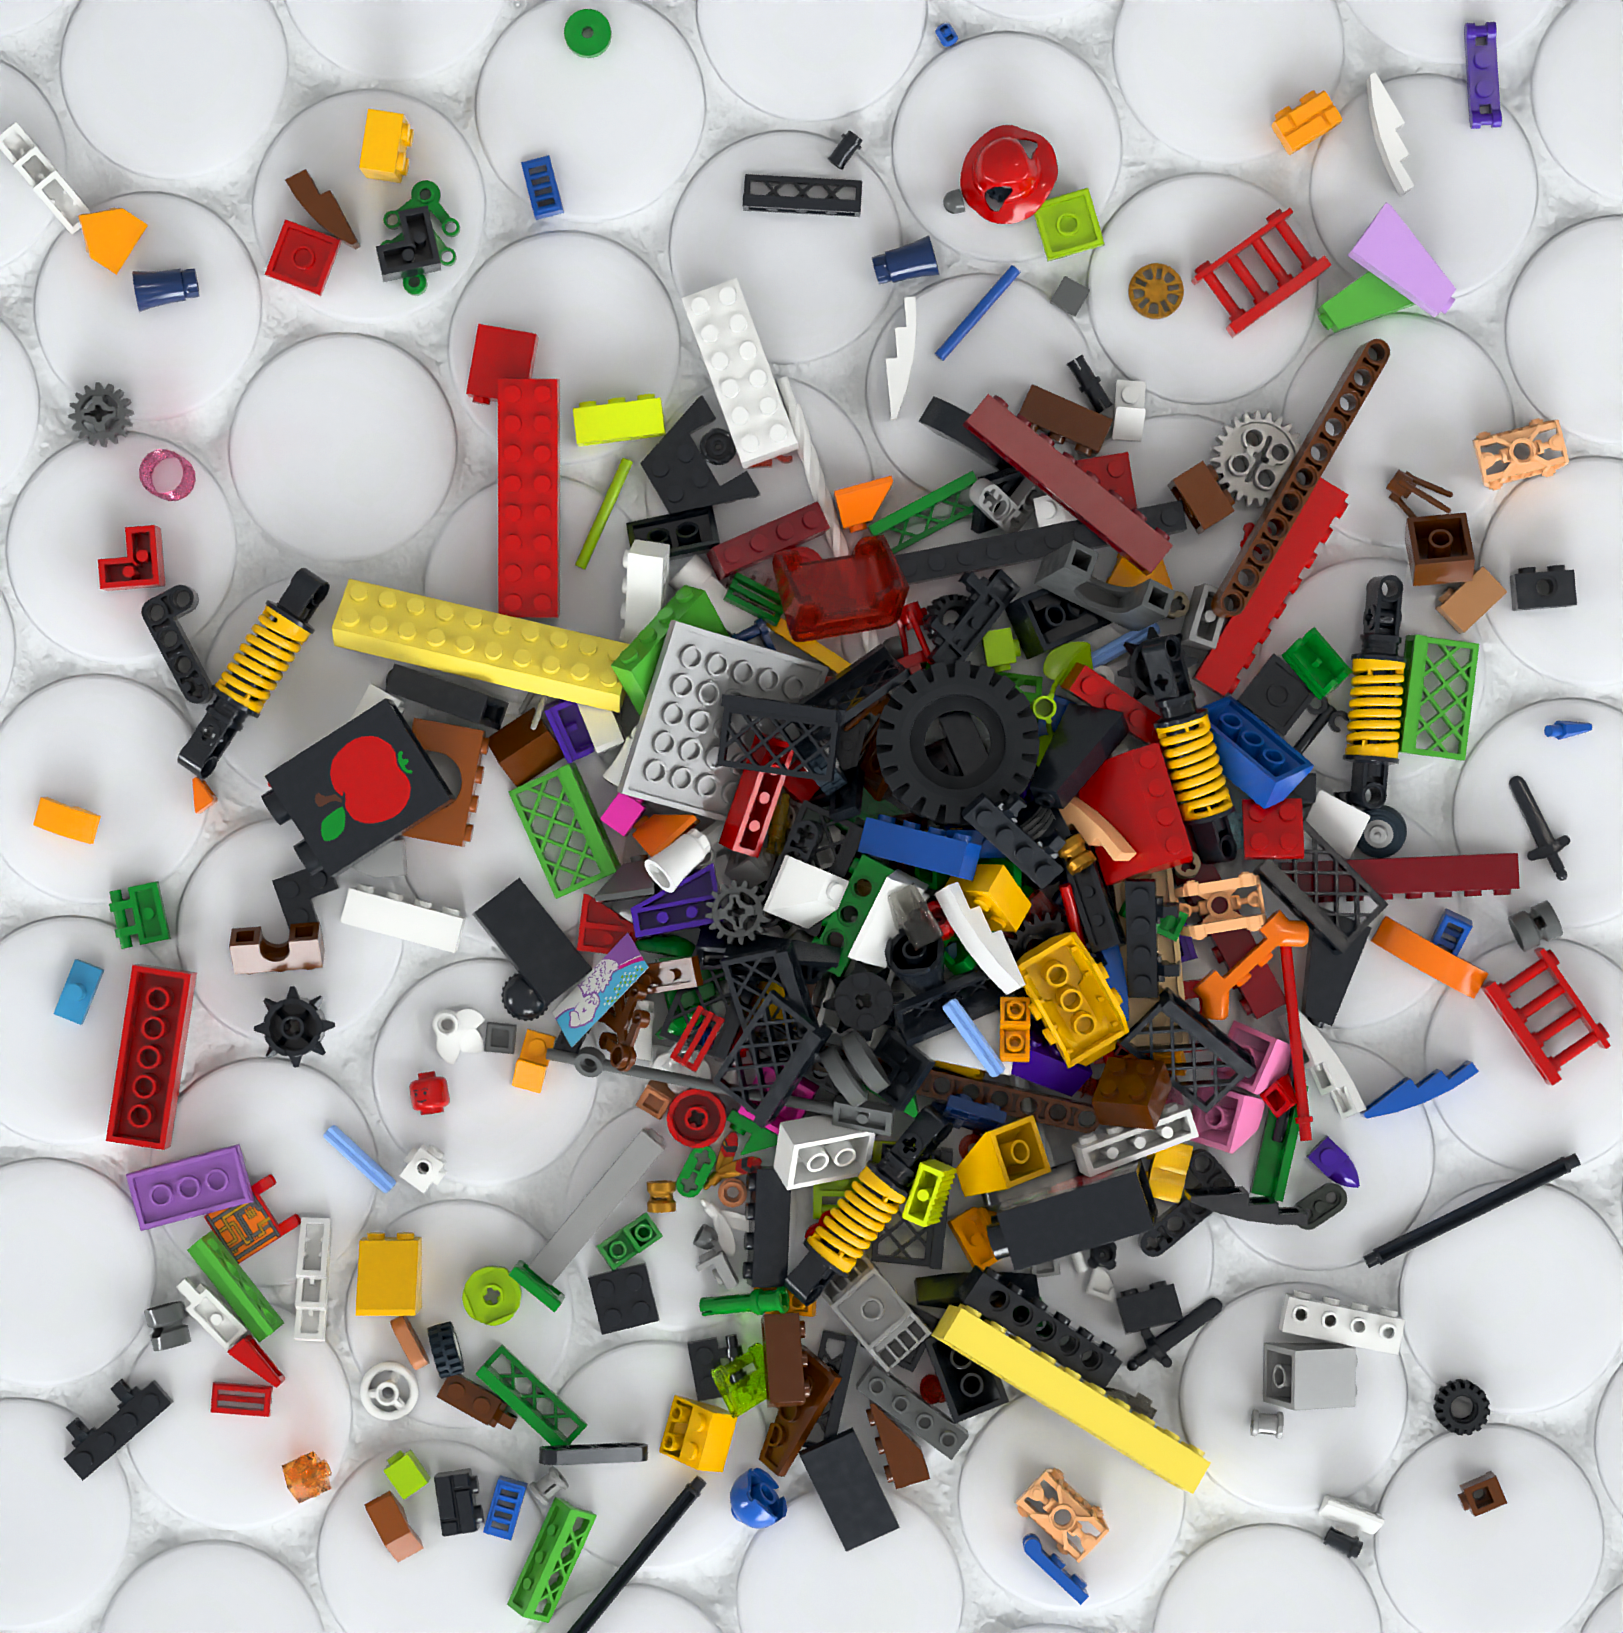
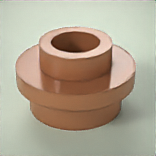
[718,1178,747,1207]

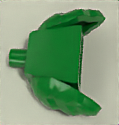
[635,935,725,1040]

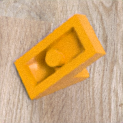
[512,1029,556,1093]

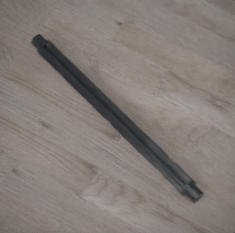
[1363,1153,1581,1268]
[567,1475,707,1633]

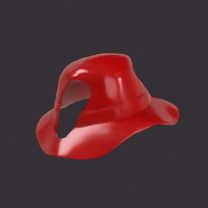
[960,125,1058,224]

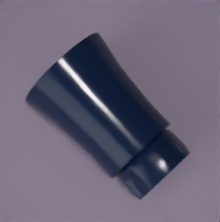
[872,235,940,285]
[132,268,200,312]

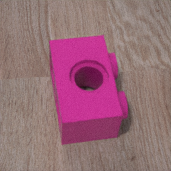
[600,793,647,837]

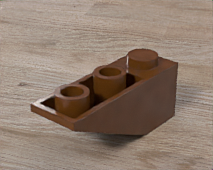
[866,1400,930,1489]

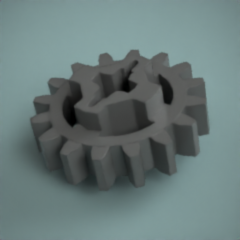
[68,382,135,447]
[705,880,771,945]

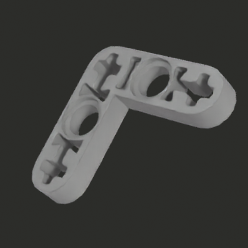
[969,477,1047,533]

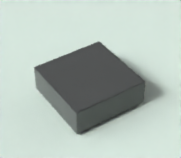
[1050,276,1090,317]
[484,1022,517,1054]

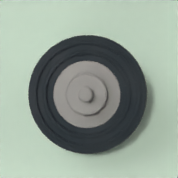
[1357,805,1407,858]

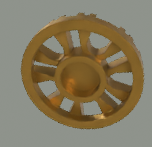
[1128,263,1184,319]

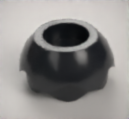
[700,428,736,465]

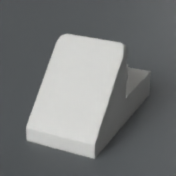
[1112,380,1146,442]

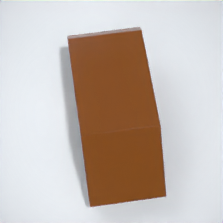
[364,1491,424,1562]

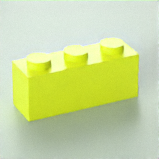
[572,394,666,447]

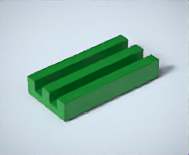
[723,572,790,627]

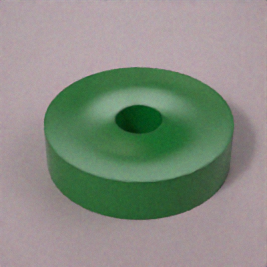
[564,9,612,58]

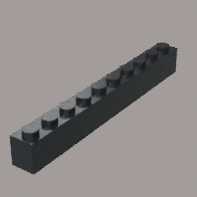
[890,500,1187,588]

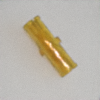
[766,793,790,855]

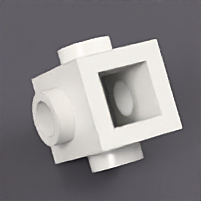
[400,1144,447,1193]

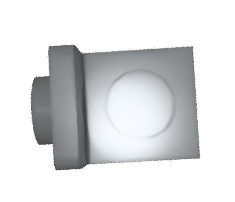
[695,1249,739,1290]

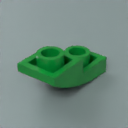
[595,1212,663,1271]

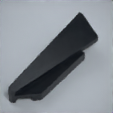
[696,925,841,985]

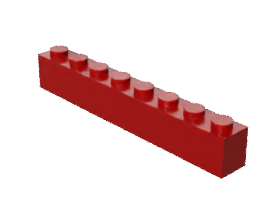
[1192,477,1349,697]

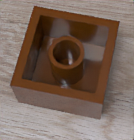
[1167,461,1235,535]
[1405,512,1475,586]
[1091,1057,1172,1130]

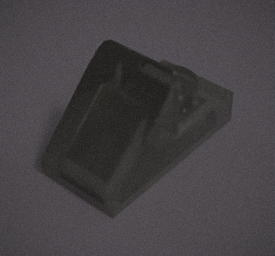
[887,883,944,951]

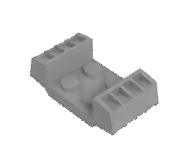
[821,1252,932,1373]

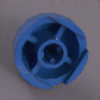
[730,1468,787,1529]

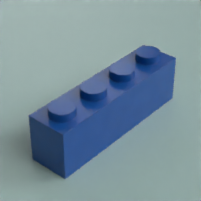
[858,814,982,881]

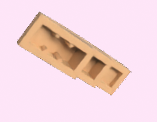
[1058,796,1136,861]

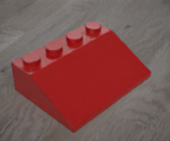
[1078,742,1193,886]

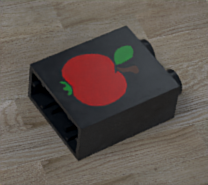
[261,698,456,877]
[986,1158,1158,1271]

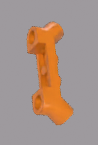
[1192,909,1309,1020]

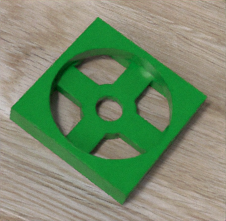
[509,1260,565,1313]

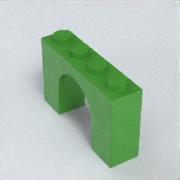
[611,585,730,716]

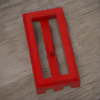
[670,1005,725,1072]
[211,1382,273,1417]

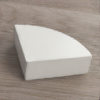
[1085,1267,1115,1303]

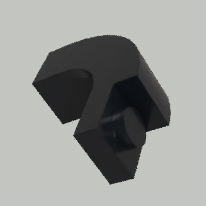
[919,396,1013,471]

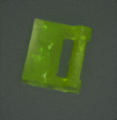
[711,1343,766,1418]

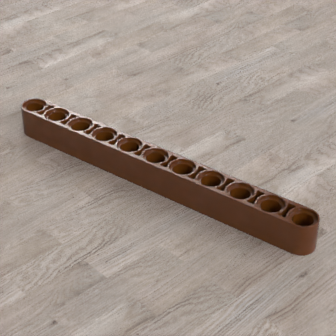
[1211,339,1390,618]
[789,1043,1099,1133]

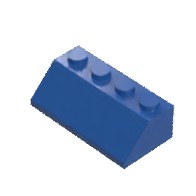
[1201,695,1314,809]

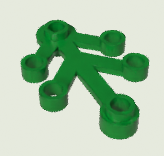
[381,180,460,296]

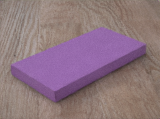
[126,1144,255,1231]

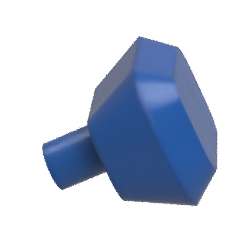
[935,23,958,47]

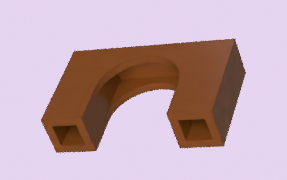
[401,718,490,847]

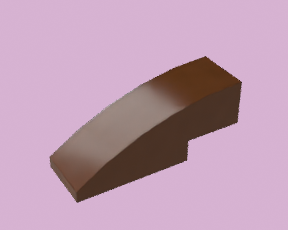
[285,169,360,250]

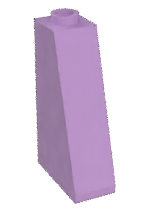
[1348,202,1456,317]

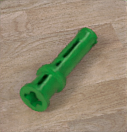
[699,1286,790,1316]

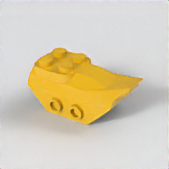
[1016,932,1130,1069]

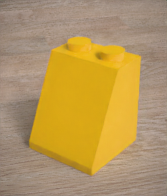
[956,1115,1051,1197]
[356,1232,422,1316]

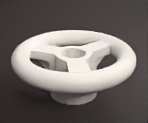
[360,1362,419,1420]

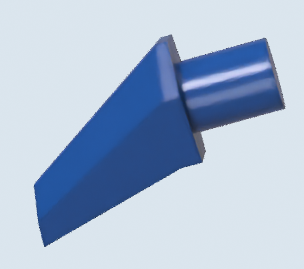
[1544,721,1592,740]

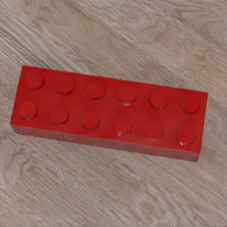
[106,964,197,1150]

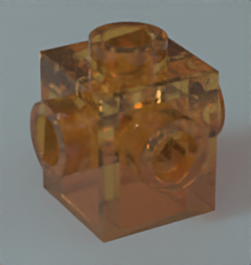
[282,1451,332,1504]

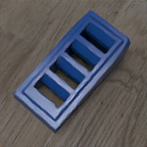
[521,155,564,220]
[1430,909,1473,956]
[483,1475,528,1541]

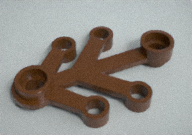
[598,982,650,1072]

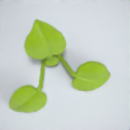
[974,641,1093,767]

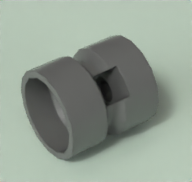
[1508,900,1563,952]
[144,1301,191,1351]

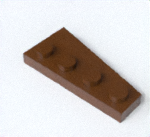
[759,1345,842,1477]

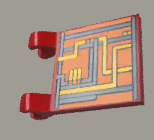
[204,1174,301,1264]

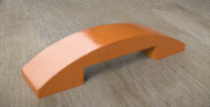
[1371,915,1489,999]

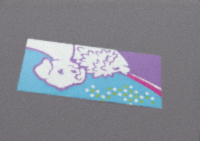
[552,933,649,1048]

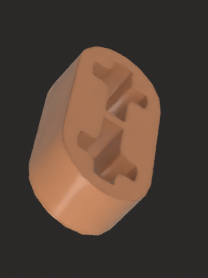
[390,1316,430,1370]

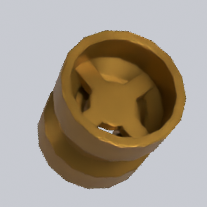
[1058,834,1096,875]
[647,1180,676,1213]

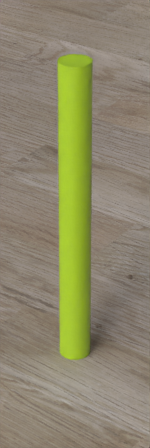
[575,458,633,570]

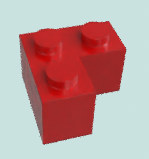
[98,525,165,591]

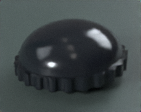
[501,973,550,1021]

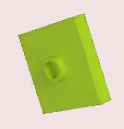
[1034,188,1105,262]

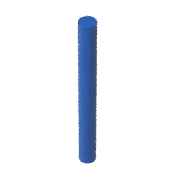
[934,265,1021,361]

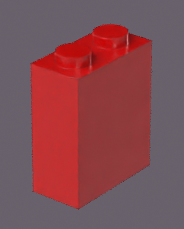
[466,324,539,405]

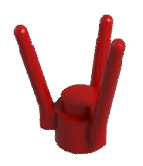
[895,601,932,665]

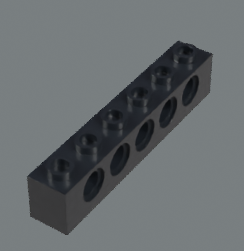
[956,1265,1122,1389]

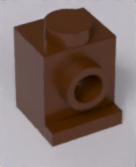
[1457,1471,1507,1517]

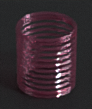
[139,449,196,501]

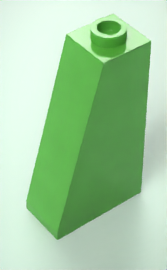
[1317,271,1416,333]

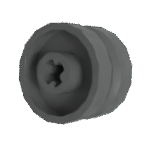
[819,1030,890,1108]

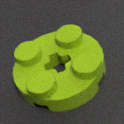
[462,1265,522,1326]

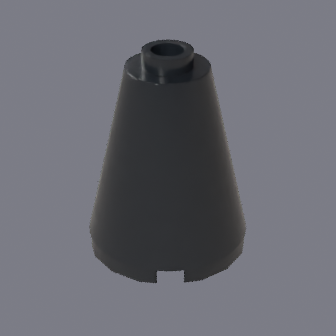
[884,924,945,996]

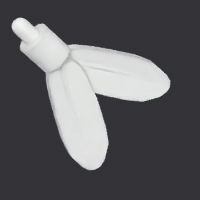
[701,1199,749,1256]

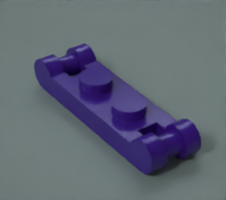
[1464,22,1502,129]

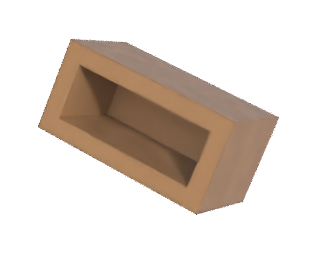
[1435,566,1507,634]

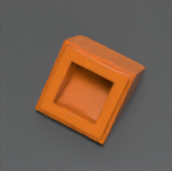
[192,777,218,814]

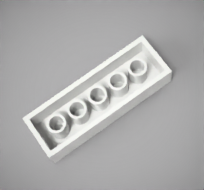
[681,278,799,469]

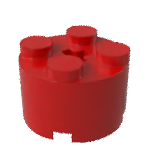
[667,1088,727,1148]

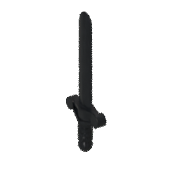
[1509,776,1570,881]
[1127,1298,1222,1371]

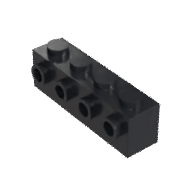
[742,1166,791,1288]

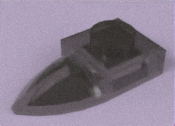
[1104,1387,1157,1419]

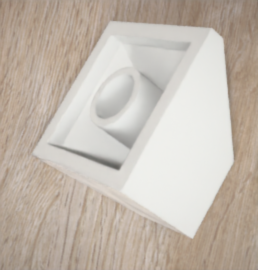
[763,855,849,929]

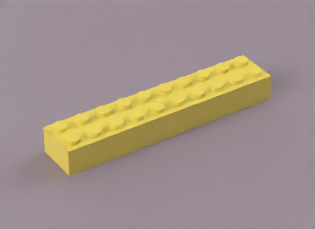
[332,579,630,713]
[931,1303,1211,1494]

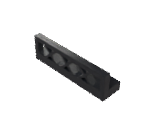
[742,174,862,217]
[1061,832,1127,953]
[893,969,1016,1047]
[802,1330,858,1448]

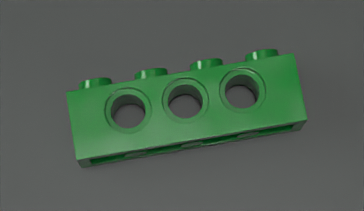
[812,854,896,977]

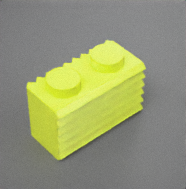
[902,1159,957,1227]

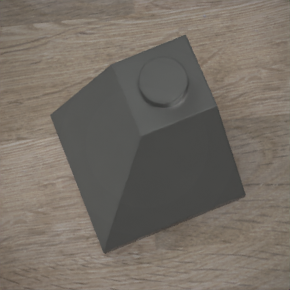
[595,855,660,903]

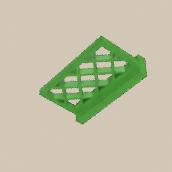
[1393,634,1479,761]
[509,762,621,899]

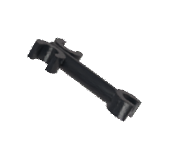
[1293,696,1349,755]

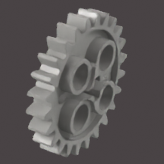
[1210,411,1302,508]

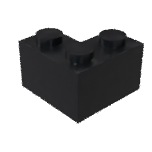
[376,205,441,282]

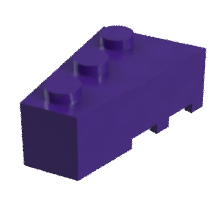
[630,863,725,938]
[1011,1019,1093,1097]

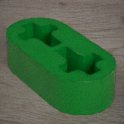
[676,1145,716,1198]

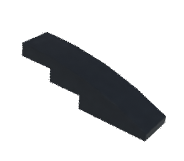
[1184,1186,1308,1225]
[914,1272,1040,1309]

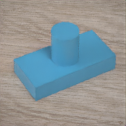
[53,959,104,1025]

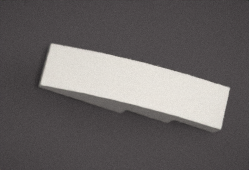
[1366,72,1414,197]
[0,122,92,235]
[885,296,917,420]
[935,882,1026,995]
[1278,1010,1366,1119]
[294,1217,331,1342]

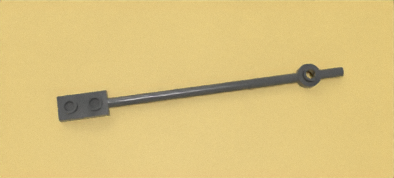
[546,1047,895,1136]

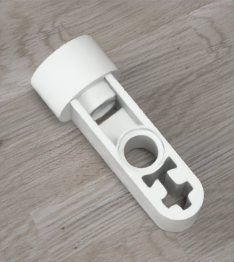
[668,554,774,646]

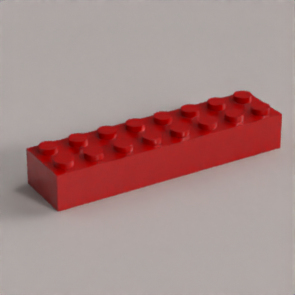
[498,378,560,618]

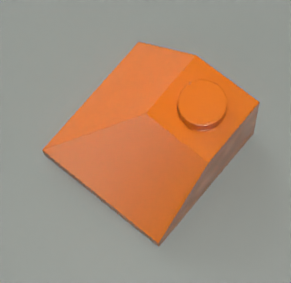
[834,475,893,533]
[632,814,701,857]

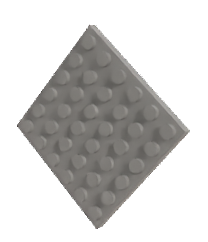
[617,619,829,836]

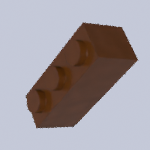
[1019,384,1113,457]
[761,1312,810,1408]

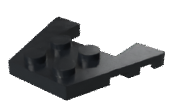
[640,395,760,515]

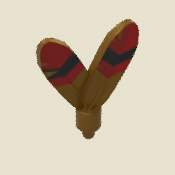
[703,1132,762,1190]

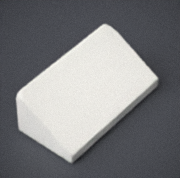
[1319,1494,1385,1534]

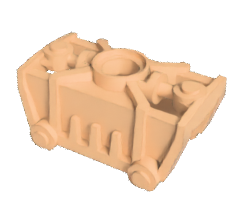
[1472,418,1569,491]
[1174,871,1267,940]
[1015,1468,1109,1563]

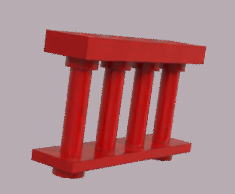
[1191,208,1331,338]
[1481,947,1611,1086]

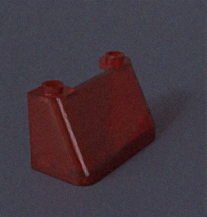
[772,535,910,642]

